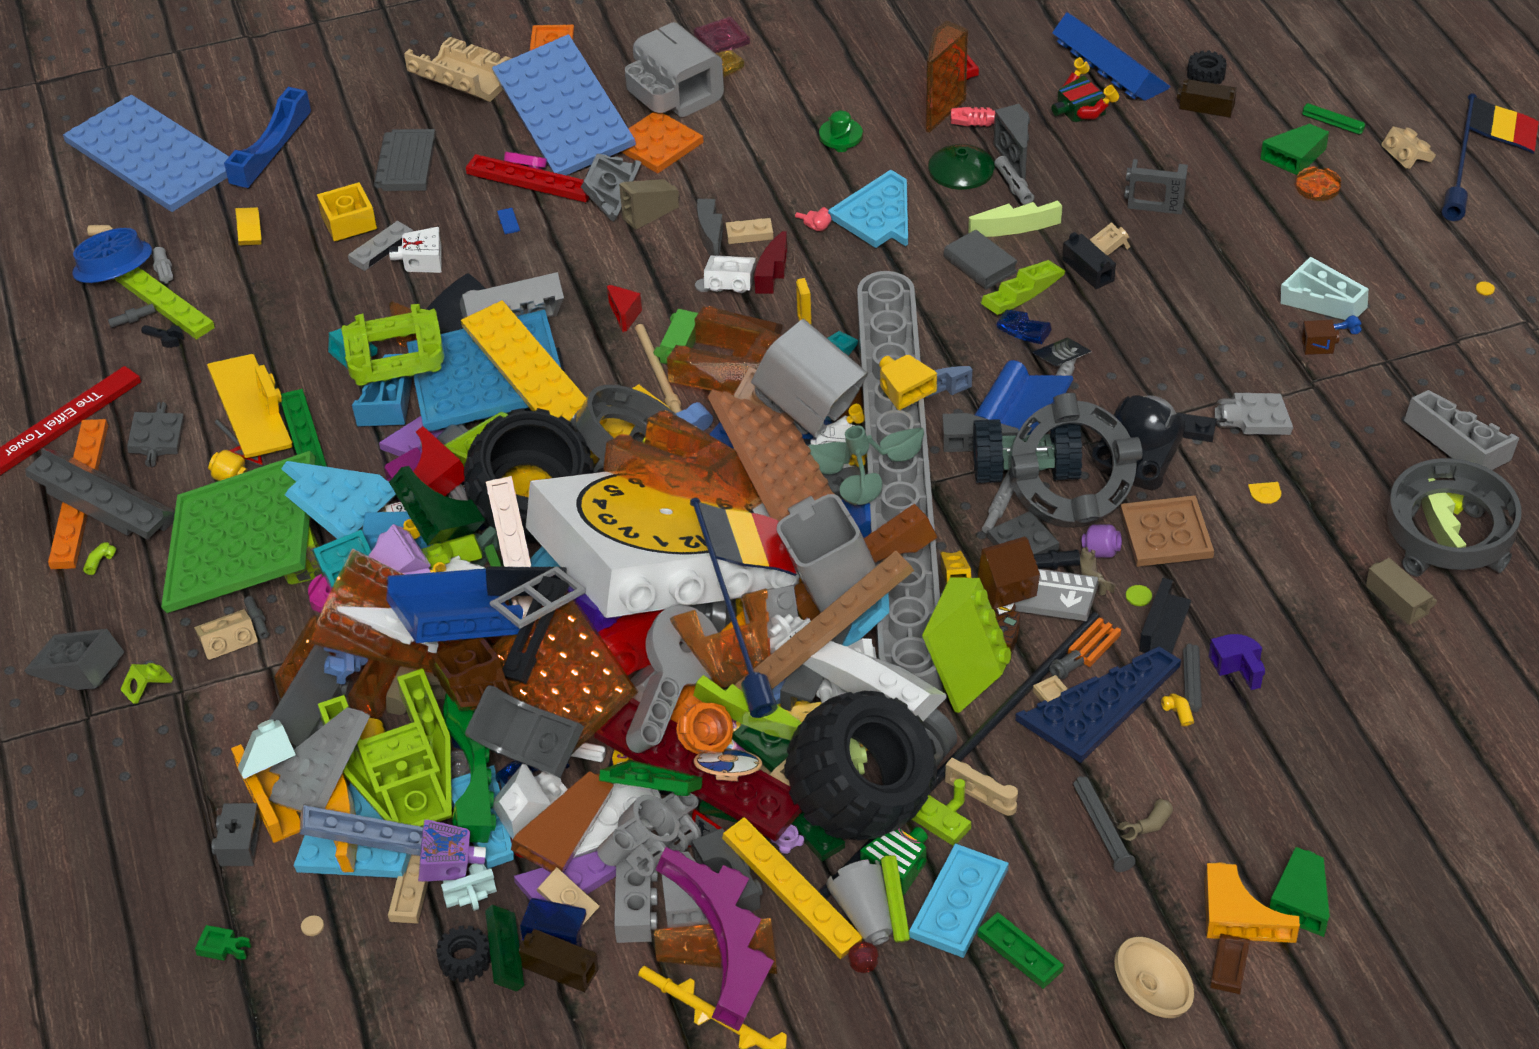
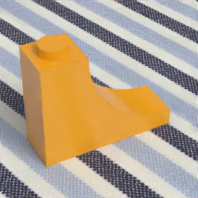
[1204,862,1300,943]

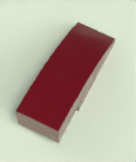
[754,231,787,294]

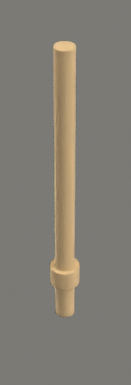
[635,324,682,414]

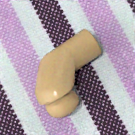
[87,225,113,236]

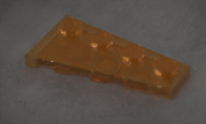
[654,918,777,974]

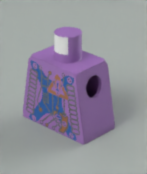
[418,819,486,882]

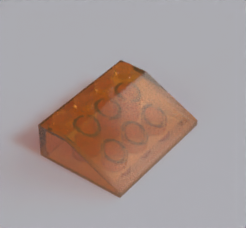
[926,20,968,133]

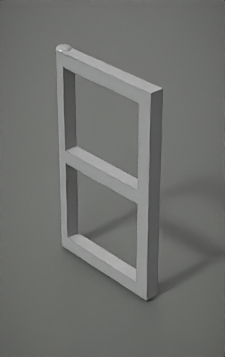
[490,566,586,629]

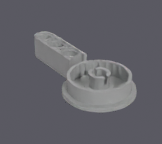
[626,605,722,753]

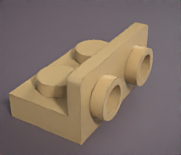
[194,609,258,660]

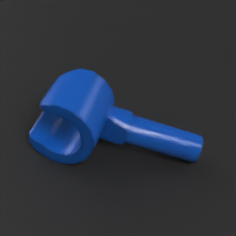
[1334,315,1362,334]

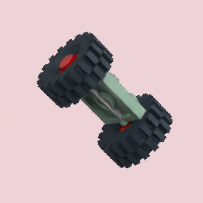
[973,419,1082,483]

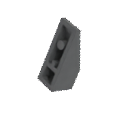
[942,413,1019,452]

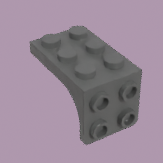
[465,685,584,778]

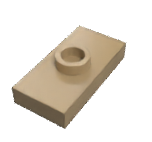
[536,867,600,929]

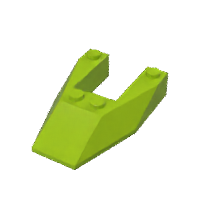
[318,668,452,827]

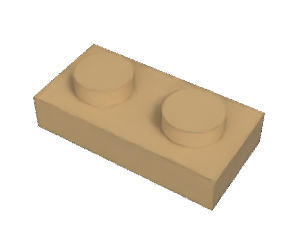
[726,218,773,244]

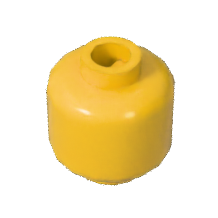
[208,450,248,481]

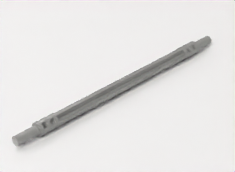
[982,348,1077,534]

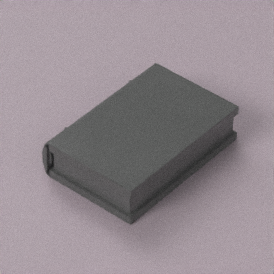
[944,230,1017,290]

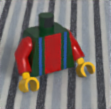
[1051,57,1119,122]

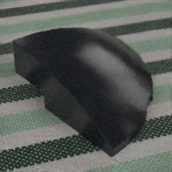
[426,273,486,334]

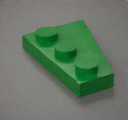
[599,760,702,796]

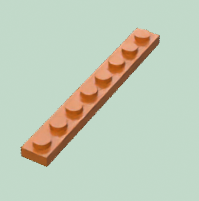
[48,419,108,569]

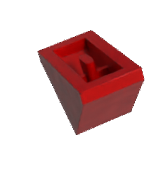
[607,285,642,332]

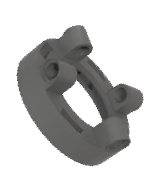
[570,385,697,473]
[1008,393,1142,528]
[1387,458,1521,577]

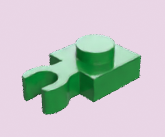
[195,925,252,961]

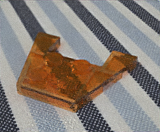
[670,588,771,689]

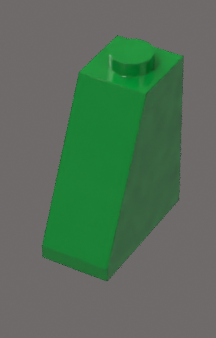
[1260,124,1329,176]
[1269,847,1330,937]

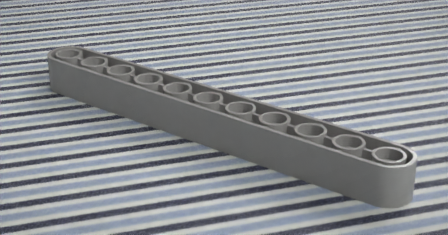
[857,271,944,692]

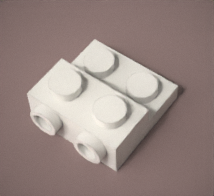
[704,255,756,293]

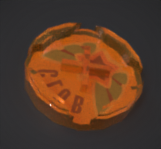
[1295,166,1341,201]

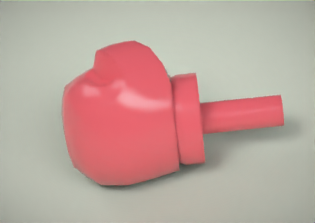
[795,207,832,232]

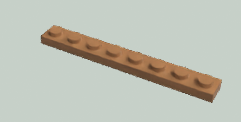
[735,551,914,691]

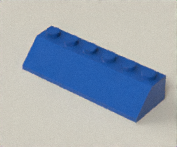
[1052,12,1170,101]

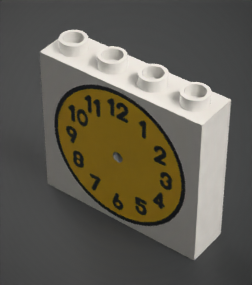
[526,459,800,618]

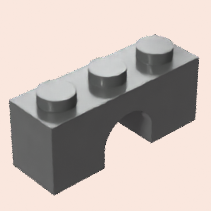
[692,828,763,912]

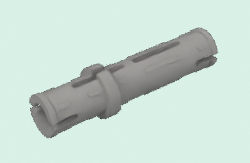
[994,156,1034,205]

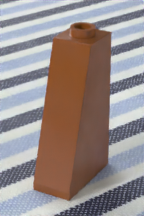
[511,771,614,873]

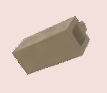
[1366,558,1437,625]

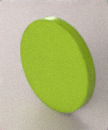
[1126,585,1152,606]

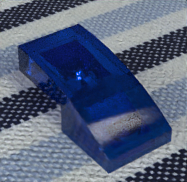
[996,310,1052,344]

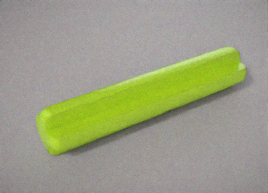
[881,855,910,943]

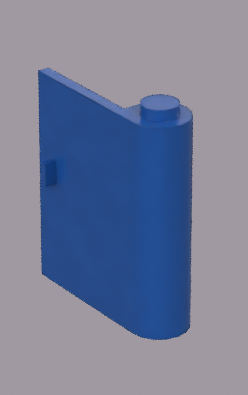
[974,360,1074,435]

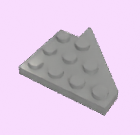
[269,707,370,812]

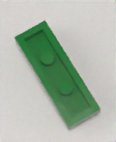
[977,912,1064,989]

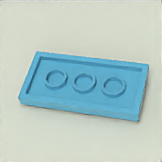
[909,843,1009,958]

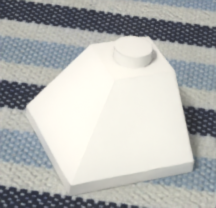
[493,764,551,840]

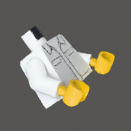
[803,404,866,468]

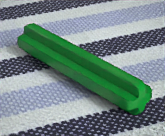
[1302,103,1366,135]

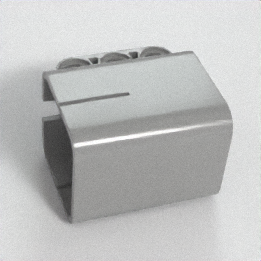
[625,22,724,117]
[751,319,868,437]
[777,494,876,613]

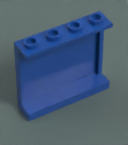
[386,568,523,643]

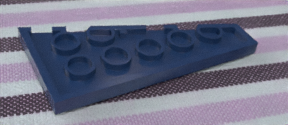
[1015,646,1181,763]

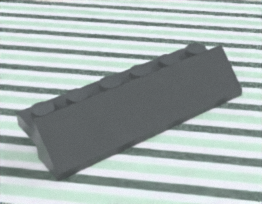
[25,448,175,540]

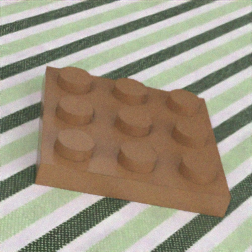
[1120,496,1214,567]

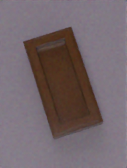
[1210,934,1250,994]

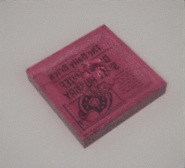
[694,17,750,55]

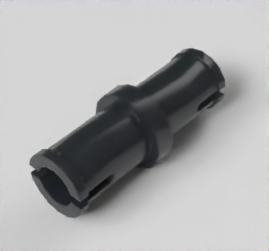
[1033,549,1080,570]

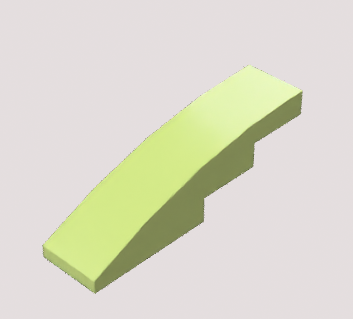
[968,201,1062,237]
[1421,478,1467,548]

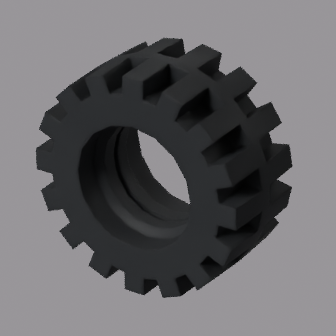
[1187,50,1227,84]
[436,925,491,983]

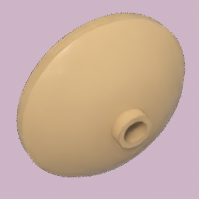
[1115,937,1194,1018]

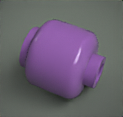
[1082,524,1122,558]

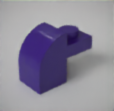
[1208,634,1265,690]

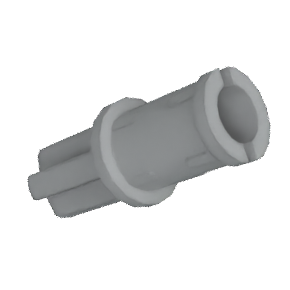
[151,247,173,284]

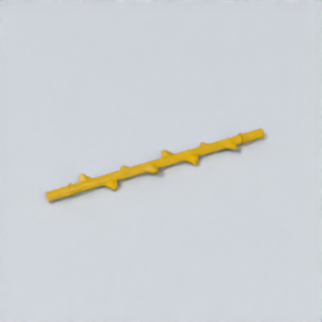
[638,966,787,1049]

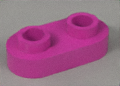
[504,152,547,169]

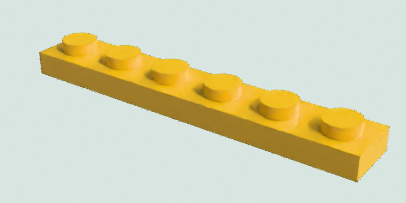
[722,817,863,959]

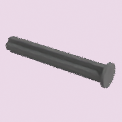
[1073,776,1136,872]

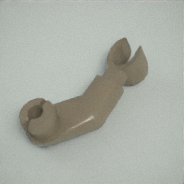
[1080,547,1116,595]
[1117,799,1173,841]

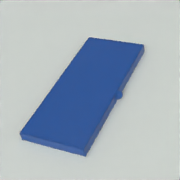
[497,208,520,234]

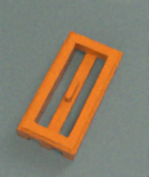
[1068,617,1121,667]

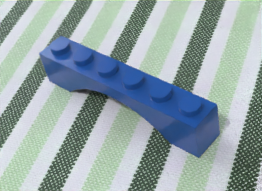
[224,87,311,188]

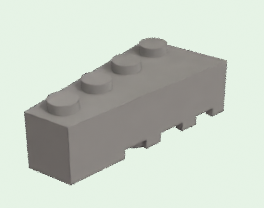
[460,272,564,319]
[1404,390,1519,470]

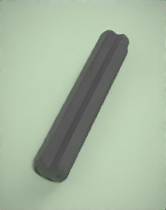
[1183,643,1202,712]

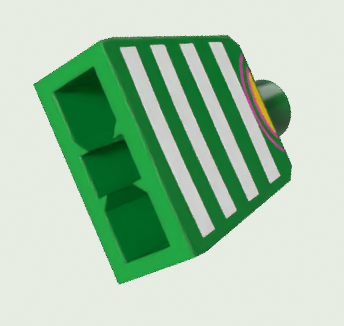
[860,827,928,896]

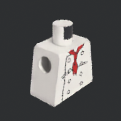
[389,227,442,273]

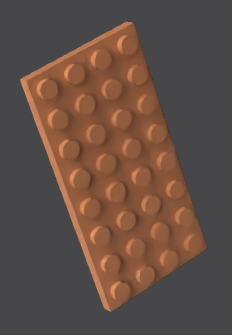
[708,389,835,522]

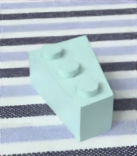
[1281,257,1369,320]

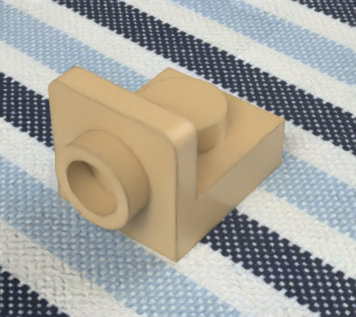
[1090,222,1130,256]

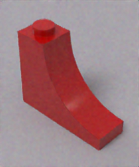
[413,426,464,496]

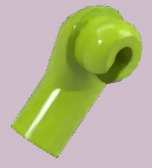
[83,542,116,575]

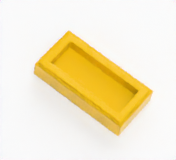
[796,278,811,324]

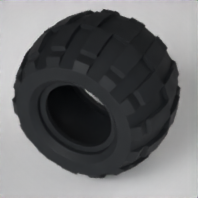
[464,408,595,543]
[784,690,937,841]

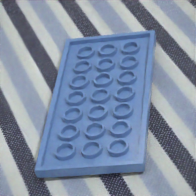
[492,34,636,175]
[63,95,229,212]

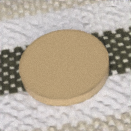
[301,916,324,936]

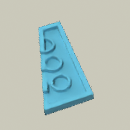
[451,765,514,869]

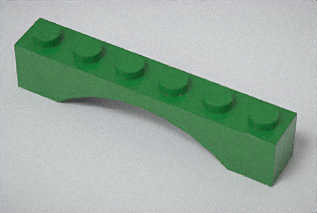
[443,693,496,843]

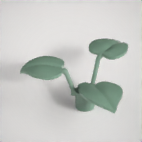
[809,426,924,505]

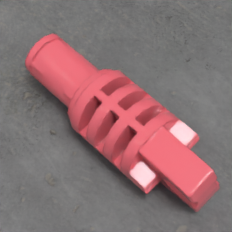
[950,107,995,127]

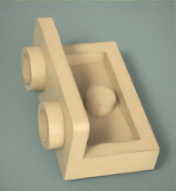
[1381,126,1436,169]

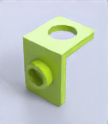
[121,663,173,704]

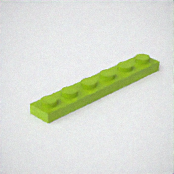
[113,267,215,340]

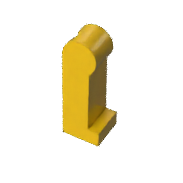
[940,550,971,585]

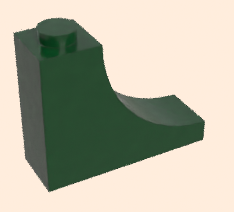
[389,466,485,545]

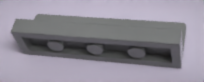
[780,623,852,711]

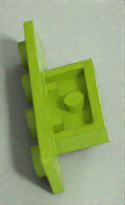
[385,534,483,585]

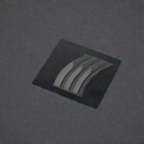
[1032,338,1092,366]

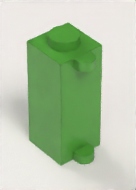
[653,309,700,368]

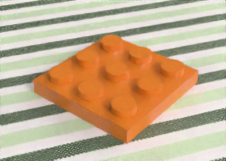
[621,112,704,174]

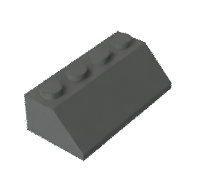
[269,644,354,750]

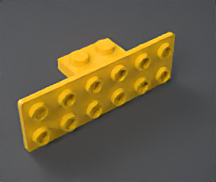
[207,354,292,458]

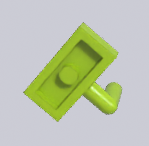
[911,779,971,846]

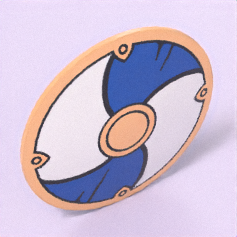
[694,749,762,781]

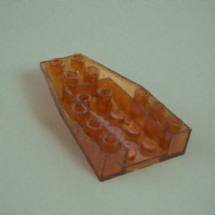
[306,548,488,673]

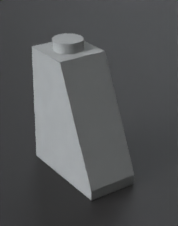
[662,851,709,928]

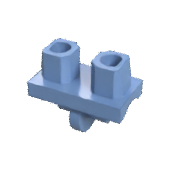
[323,628,368,684]

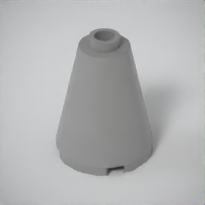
[826,860,893,945]

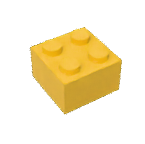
[317,182,377,241]

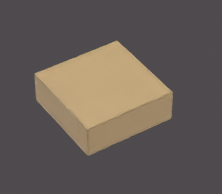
[1033,675,1067,702]

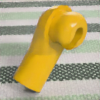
[1161,694,1194,727]

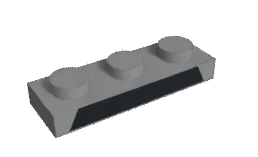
[348,221,413,271]

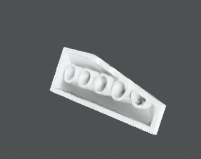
[798,631,946,721]

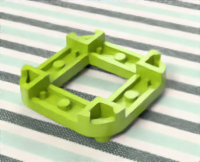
[341,304,445,385]

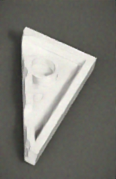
[335,606,438,653]

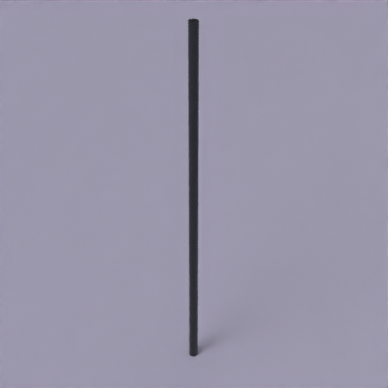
[818,612,1100,899]

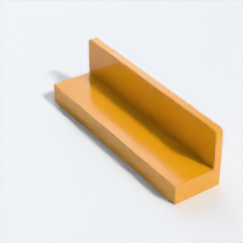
[231,744,300,843]

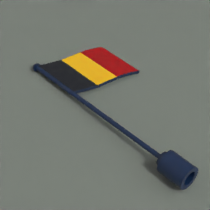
[1442,93,1539,221]
[690,498,797,718]

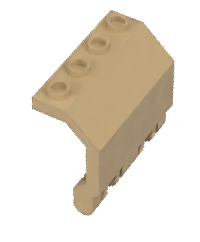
[404,37,512,102]

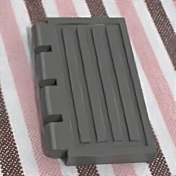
[374,129,436,191]

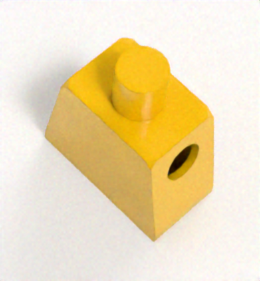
[879,355,937,410]

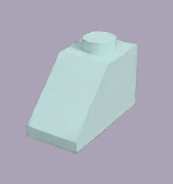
[238,719,296,779]

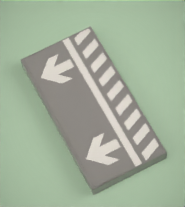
[1014,569,1099,621]

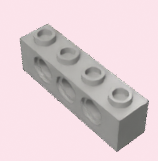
[614,829,658,943]

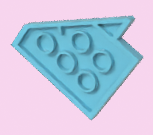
[828,170,908,248]
[281,461,396,539]
[293,782,411,878]

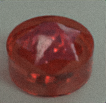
[849,942,878,973]

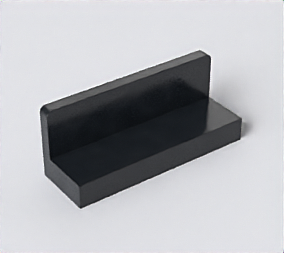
[486,566,567,596]
[1139,578,1191,654]

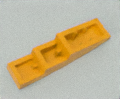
[325,772,358,873]

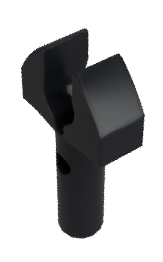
[141,325,184,348]

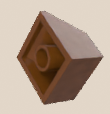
[978,536,1040,609]

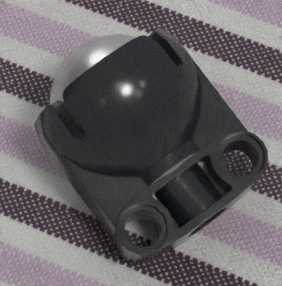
[1092,395,1186,490]

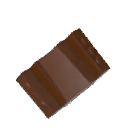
[428,637,513,711]

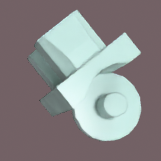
[441,864,497,911]

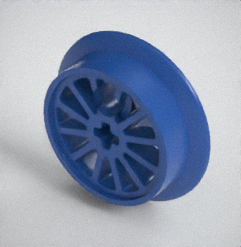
[72,228,152,283]

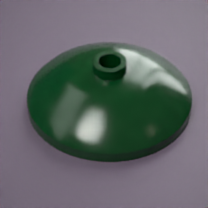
[928,144,995,190]

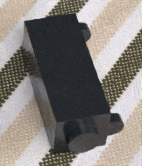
[1062,232,1116,289]

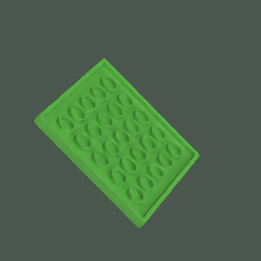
[161,451,315,613]

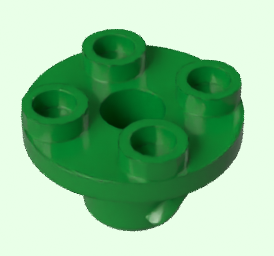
[819,110,863,153]

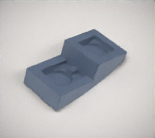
[925,366,972,398]

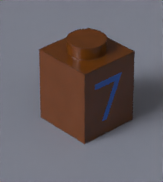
[1301,320,1339,355]

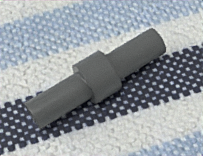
[108,304,155,328]
[244,596,269,639]

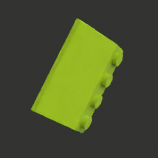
[922,577,1011,713]

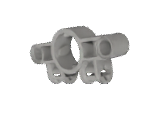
[597,792,701,876]

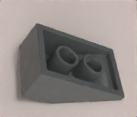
[993,104,1030,179]
[24,629,124,690]

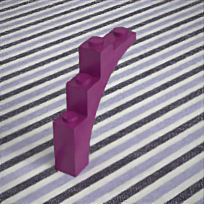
[656,847,774,1031]

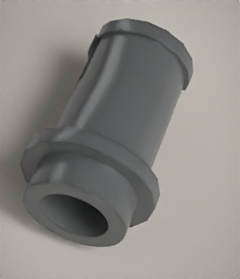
[1049,650,1084,679]

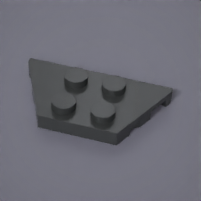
[581,154,642,222]

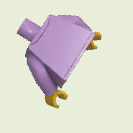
[367,519,446,590]

